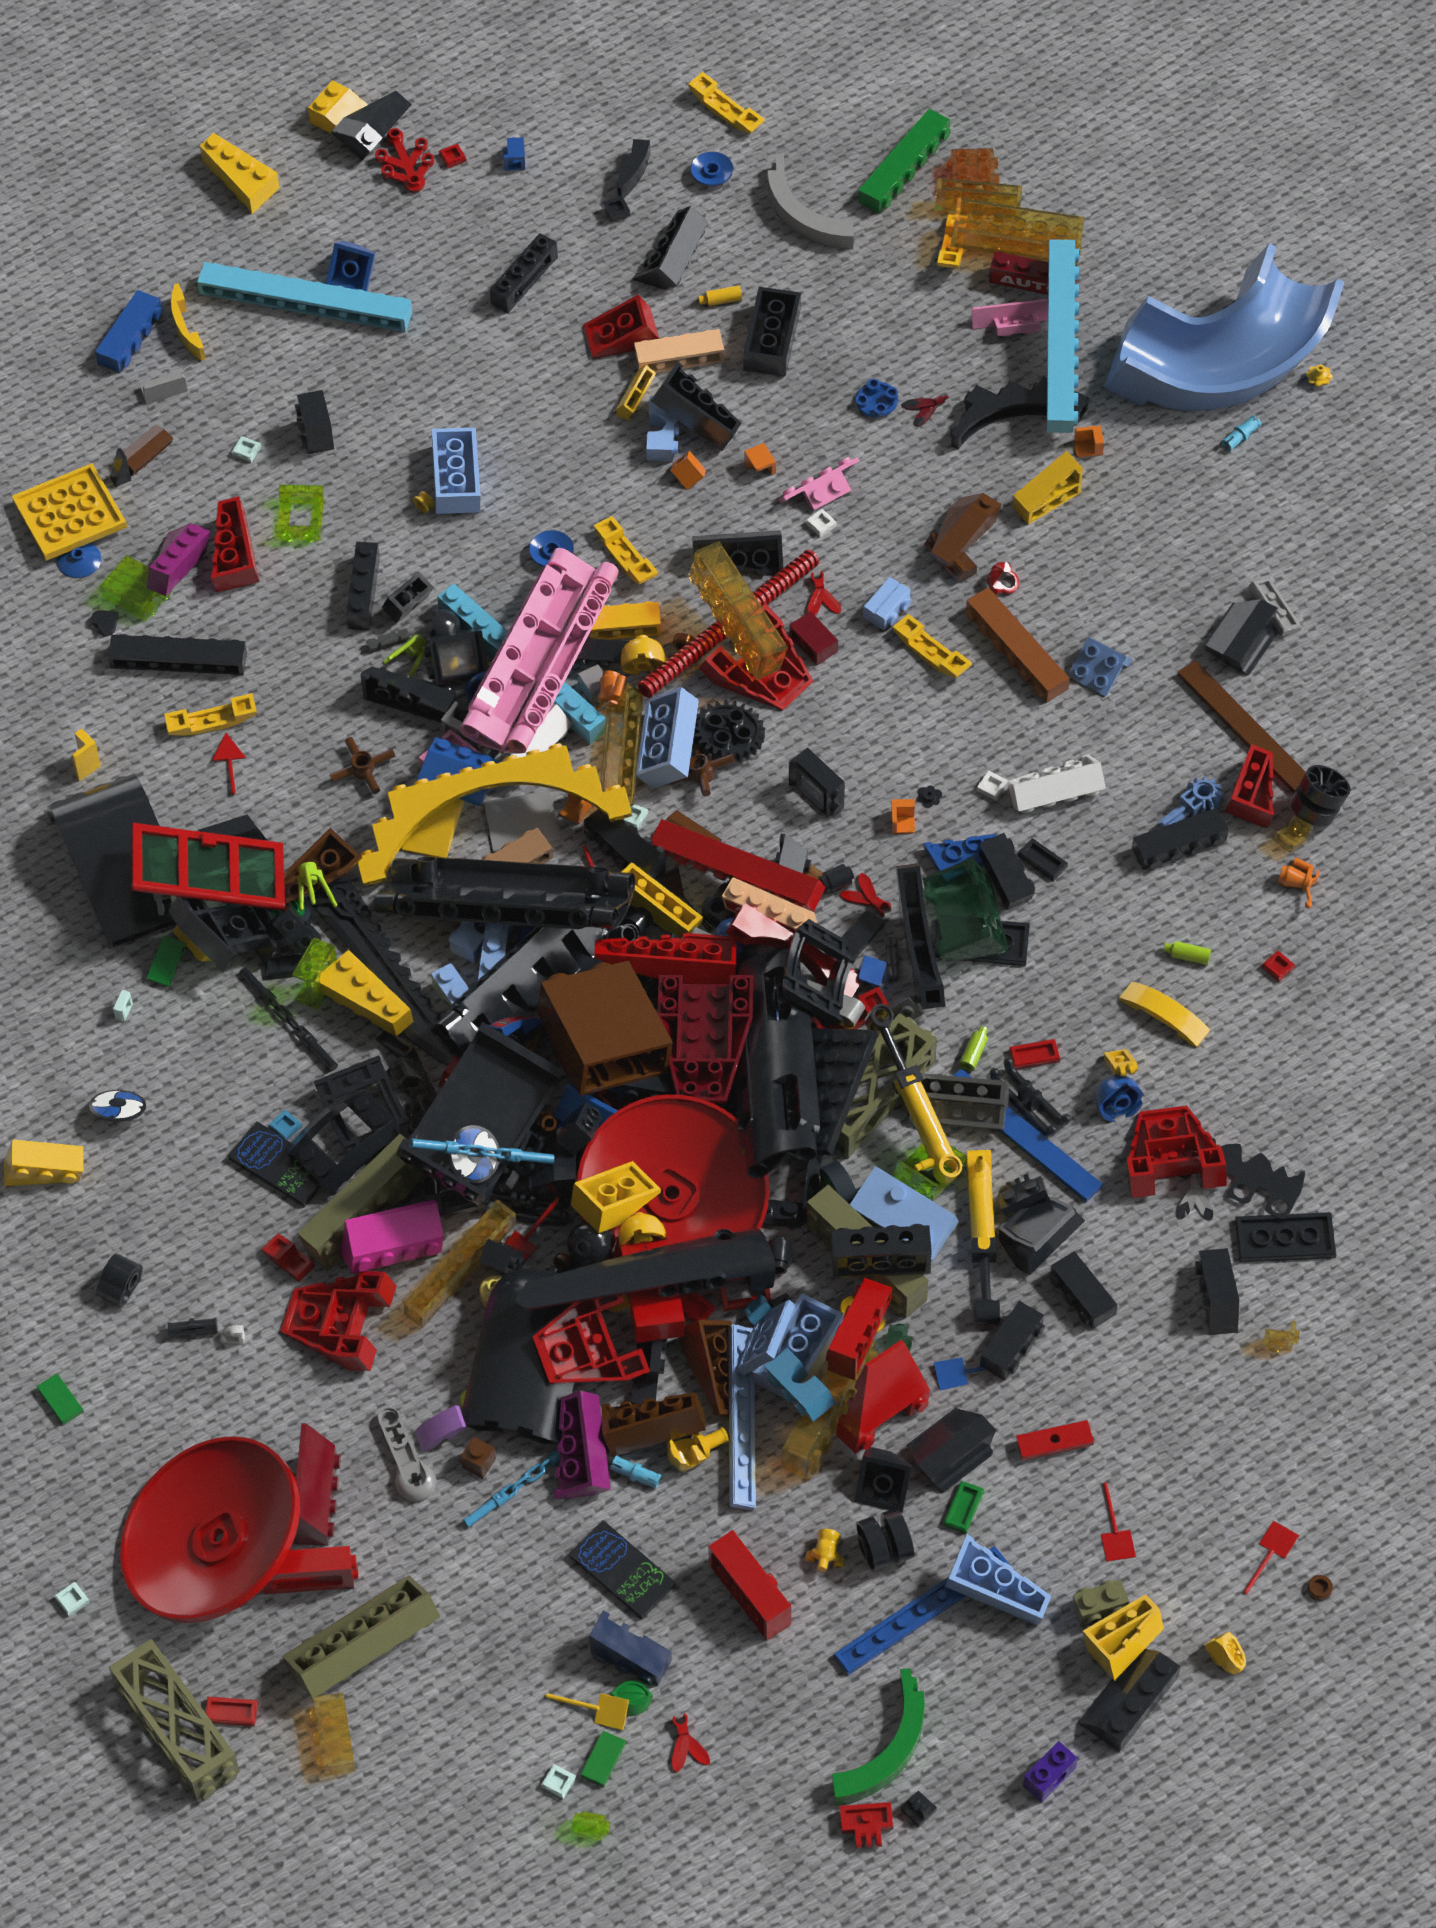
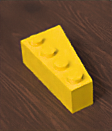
[200,133,280,214]

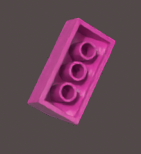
[341,1199,444,1274]

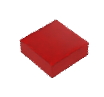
[439,143,467,169]
[1261,951,1295,982]

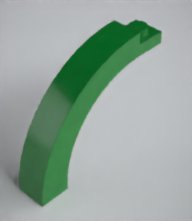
[832,1668,925,1806]

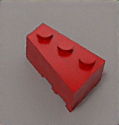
[1225,744,1274,828]

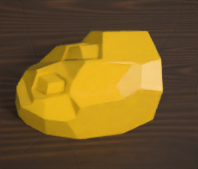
[1204,1631,1246,1675]

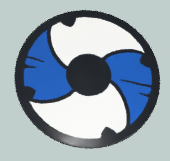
[89,1090,146,1122]
[447,1125,500,1183]

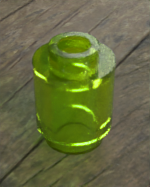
[572,1811,611,1841]

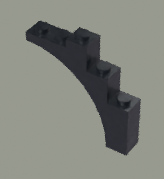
[950,376,1089,450]
[896,863,946,1010]

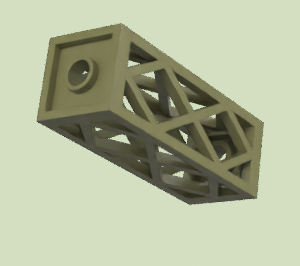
[835,1013,937,1159]
[109,1639,240,1801]

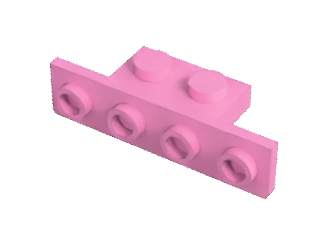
[971,299,1048,337]
[778,457,859,511]

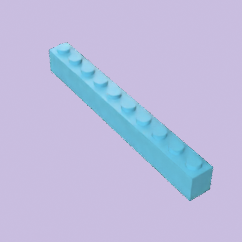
[1046,239,1079,433]
[197,262,412,332]
[437,584,607,745]

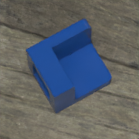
[857,955,887,990]

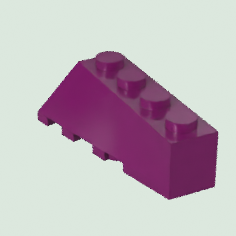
[146,523,210,596]
[554,1391,611,1499]

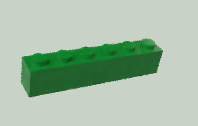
[858,109,951,213]

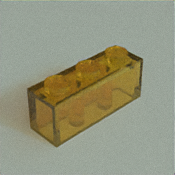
[310,1692,356,1777]

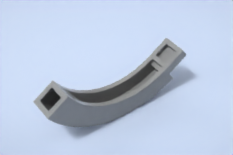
[767,154,854,249]

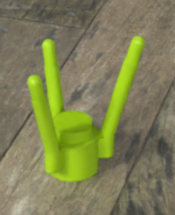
[383,633,426,678]
[297,862,337,911]

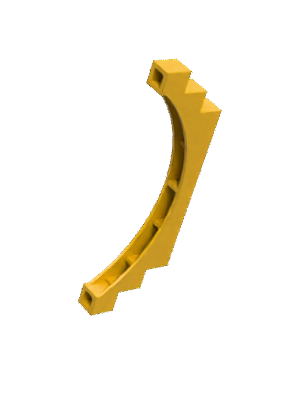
[358,744,633,886]

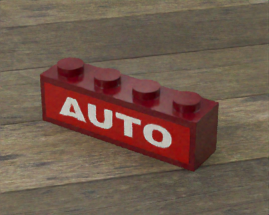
[989,251,1077,295]

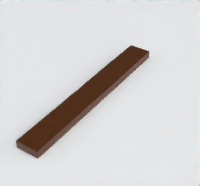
[1177,660,1306,793]

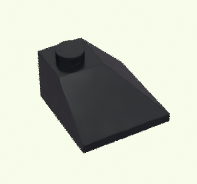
[854,1447,912,1512]

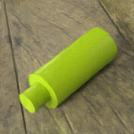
[1164,941,1212,966]
[959,1026,988,1072]

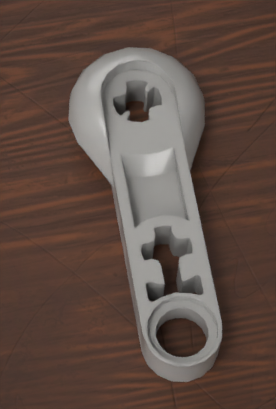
[378,1407,437,1501]

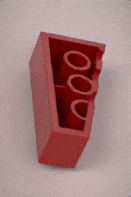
[211,496,260,592]
[825,1278,892,1381]

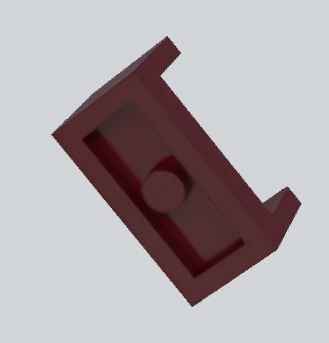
[789,611,838,665]

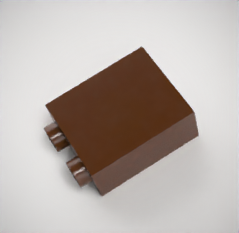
[537,961,673,1096]

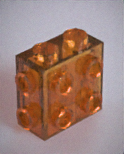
[947,148,999,195]

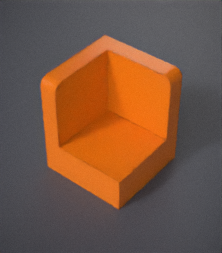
[1074,425,1104,457]
[744,443,776,475]
[670,451,706,489]
[560,794,591,824]
[891,799,915,834]

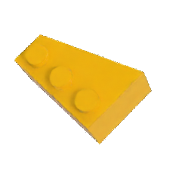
[3,1140,83,1186]

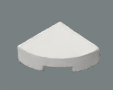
[220,1325,245,1344]

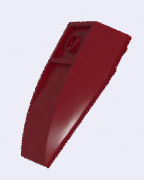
[658,975,754,1103]

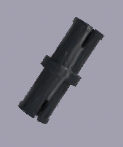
[167,1318,218,1338]

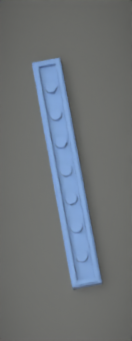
[728,1324,756,1510]

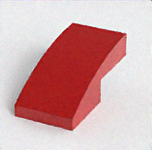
[261,1233,316,1282]

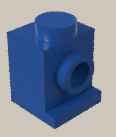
[503,137,526,171]

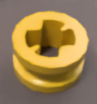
[413,491,435,513]

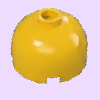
[621,635,666,675]
[618,1212,667,1247]

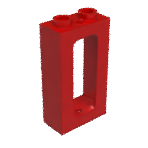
[263,1546,359,1595]

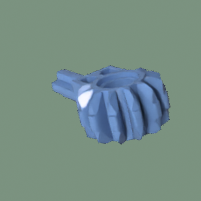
[1158,776,1223,828]

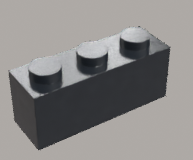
[976,833,1035,910]
[1049,1251,1118,1329]
[980,1301,1045,1381]

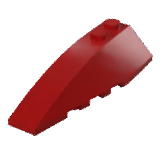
[594,933,736,984]

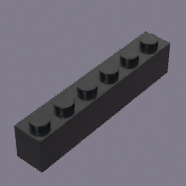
[108,634,247,675]

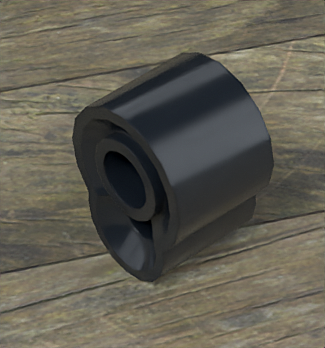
[96,1254,143,1307]

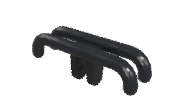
[989,1057,1071,1137]

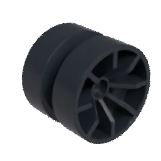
[1290,765,1351,827]
[856,1508,915,1572]

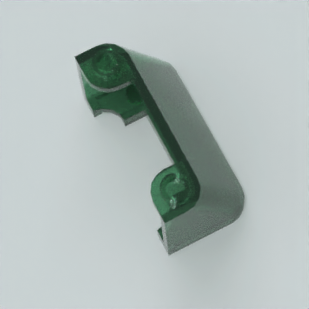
[922,858,1008,962]

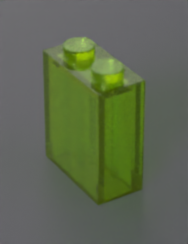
[100,555,172,621]

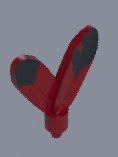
[902,395,949,427]

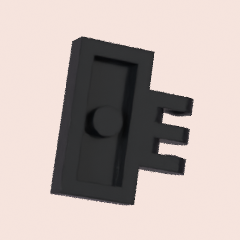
[997,1173,1048,1216]

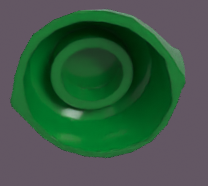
[610,1680,653,1716]

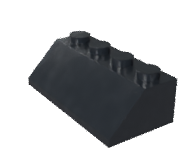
[1078,1649,1181,1753]

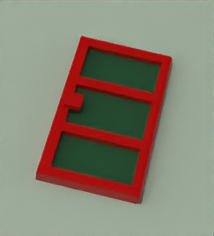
[131,823,285,911]

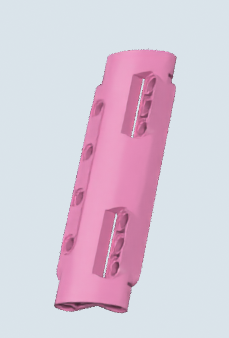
[460,548,619,754]

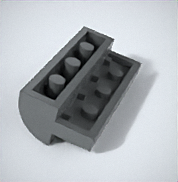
[909,1073,1009,1130]

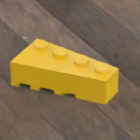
[314,950,413,1036]

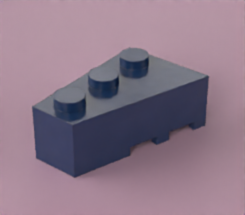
[589,1610,672,1686]

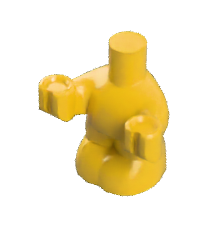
[805,1528,845,1572]

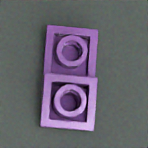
[415,1405,466,1451]

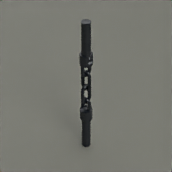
[239,967,338,1071]

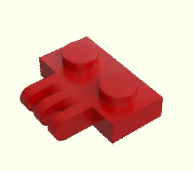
[840,1802,893,1849]

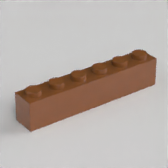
[965,587,1070,702]

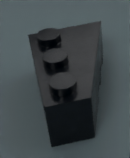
[1195,1248,1239,1335]

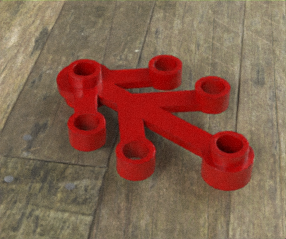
[375,128,434,193]

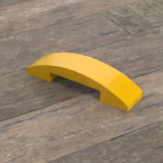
[688,72,765,134]
[937,214,969,269]
[171,283,206,361]
[593,516,658,585]
[893,614,972,678]
[164,693,257,736]
[1119,982,1210,1048]

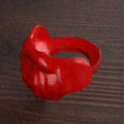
[986,562,1019,595]

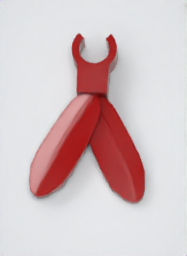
[808,571,841,616]
[840,873,891,917]
[672,1713,710,1772]

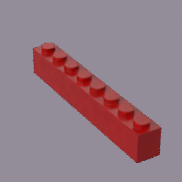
[651,819,826,912]

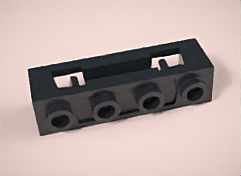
[490,233,558,313]

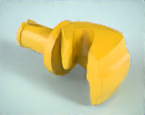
[667,1427,729,1472]

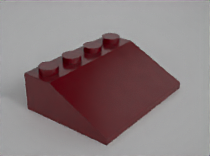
[296,1423,341,1546]

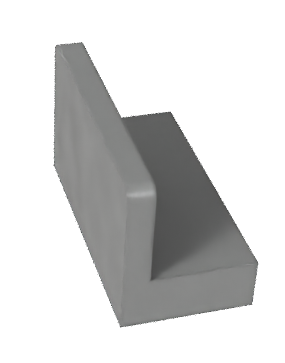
[139,371,188,404]

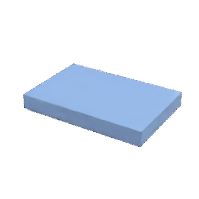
[737,1300,795,1376]

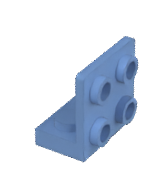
[1068,637,1133,696]

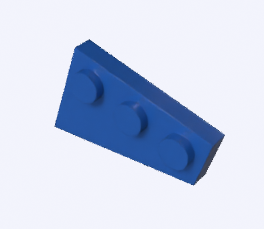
[923,834,996,883]

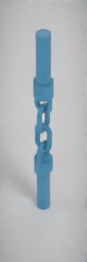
[409,1138,554,1164]
[463,1449,560,1528]

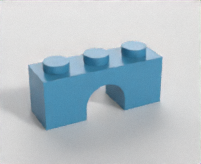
[765,1348,836,1421]

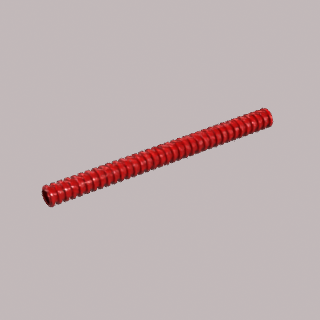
[638,549,819,698]

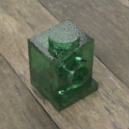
[886,1323,912,1352]

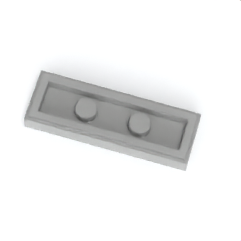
[1249,577,1302,636]

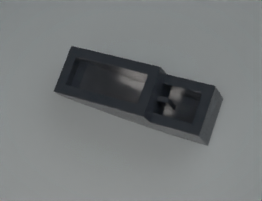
[617,139,651,198]

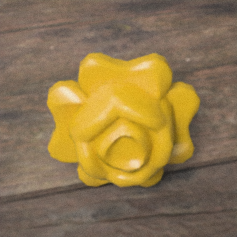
[1306,364,1333,387]

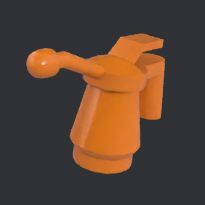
[595,671,626,711]
[1277,857,1320,909]

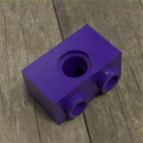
[1023,1741,1078,1803]

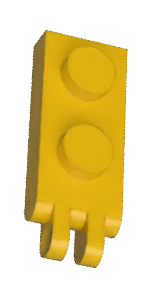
[1104,1049,1138,1076]

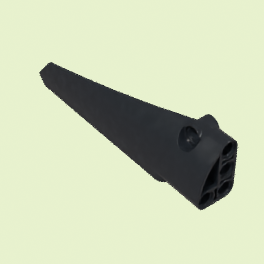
[515,1228,776,1311]

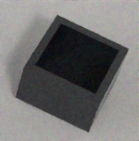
[294,390,334,454]

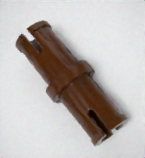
[535,1109,557,1131]

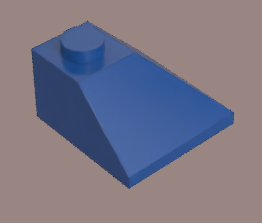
[326,241,376,292]

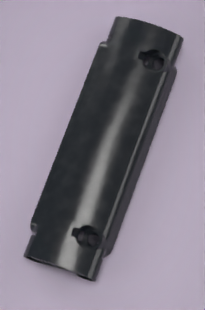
[374,856,635,929]
[434,895,653,1059]

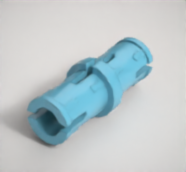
[1221,415,1261,451]
[610,1455,662,1489]

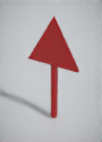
[212,733,246,795]

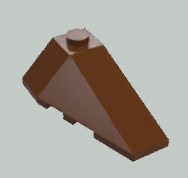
[931,493,1001,567]
[265,828,362,905]
[679,1320,732,1415]

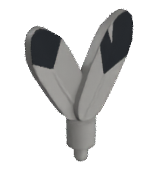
[1177,1173,1213,1220]

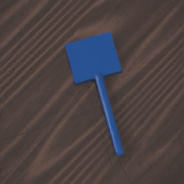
[934,1357,986,1390]

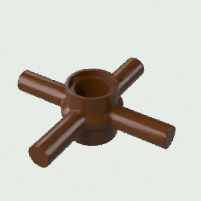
[329,737,395,794]
[670,743,735,797]

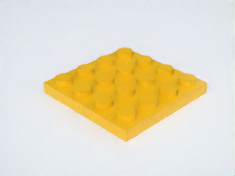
[12,463,127,561]

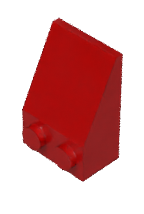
[583,295,660,358]

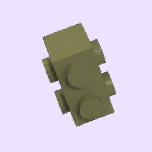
[1072,1579,1130,1627]

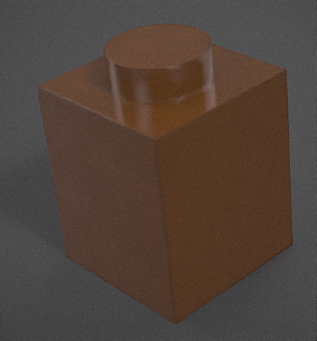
[461,1436,496,1479]

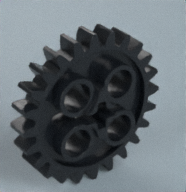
[693,700,765,763]

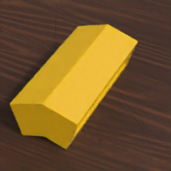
[616,365,656,420]

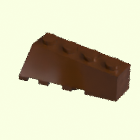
[601,1393,706,1457]

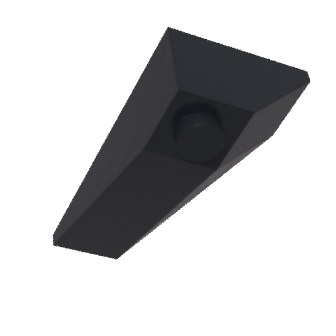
[331,91,412,160]

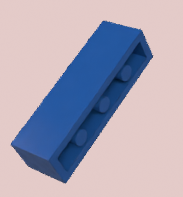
[95,290,163,373]

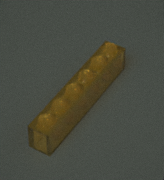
[600,682,643,807]
[404,1200,516,1328]

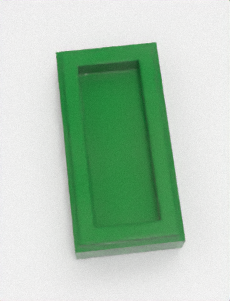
[147,935,186,987]
[36,1373,84,1425]
[943,1480,984,1534]
[581,1731,626,1787]

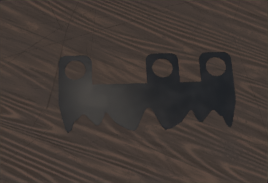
[1178,1138,1305,1219]

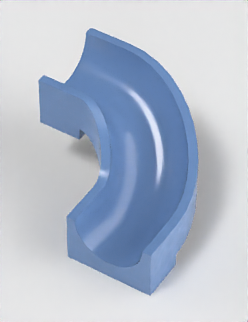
[1104,243,1344,411]

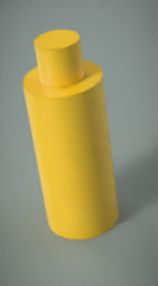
[698,285,742,307]

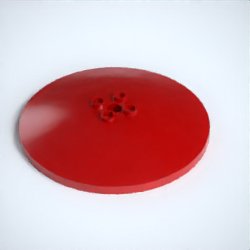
[577,1095,769,1259]
[120,1436,300,1623]

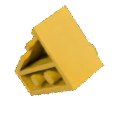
[1012,451,1083,525]
[1083,1594,1164,1681]

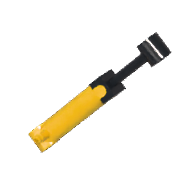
[865,1004,962,1184]
[966,1150,1000,1325]

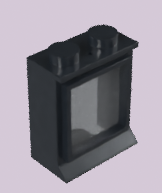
[423,628,488,685]
[789,748,845,818]

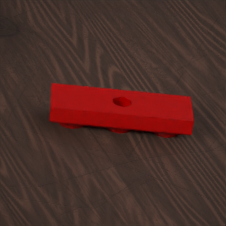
[1016,1420,1094,1461]

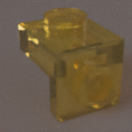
[1273,815,1313,852]
[1263,1320,1300,1352]

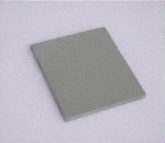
[483,790,561,853]

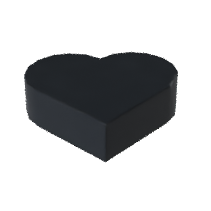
[91,610,119,636]

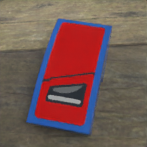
[489,1016,542,1036]

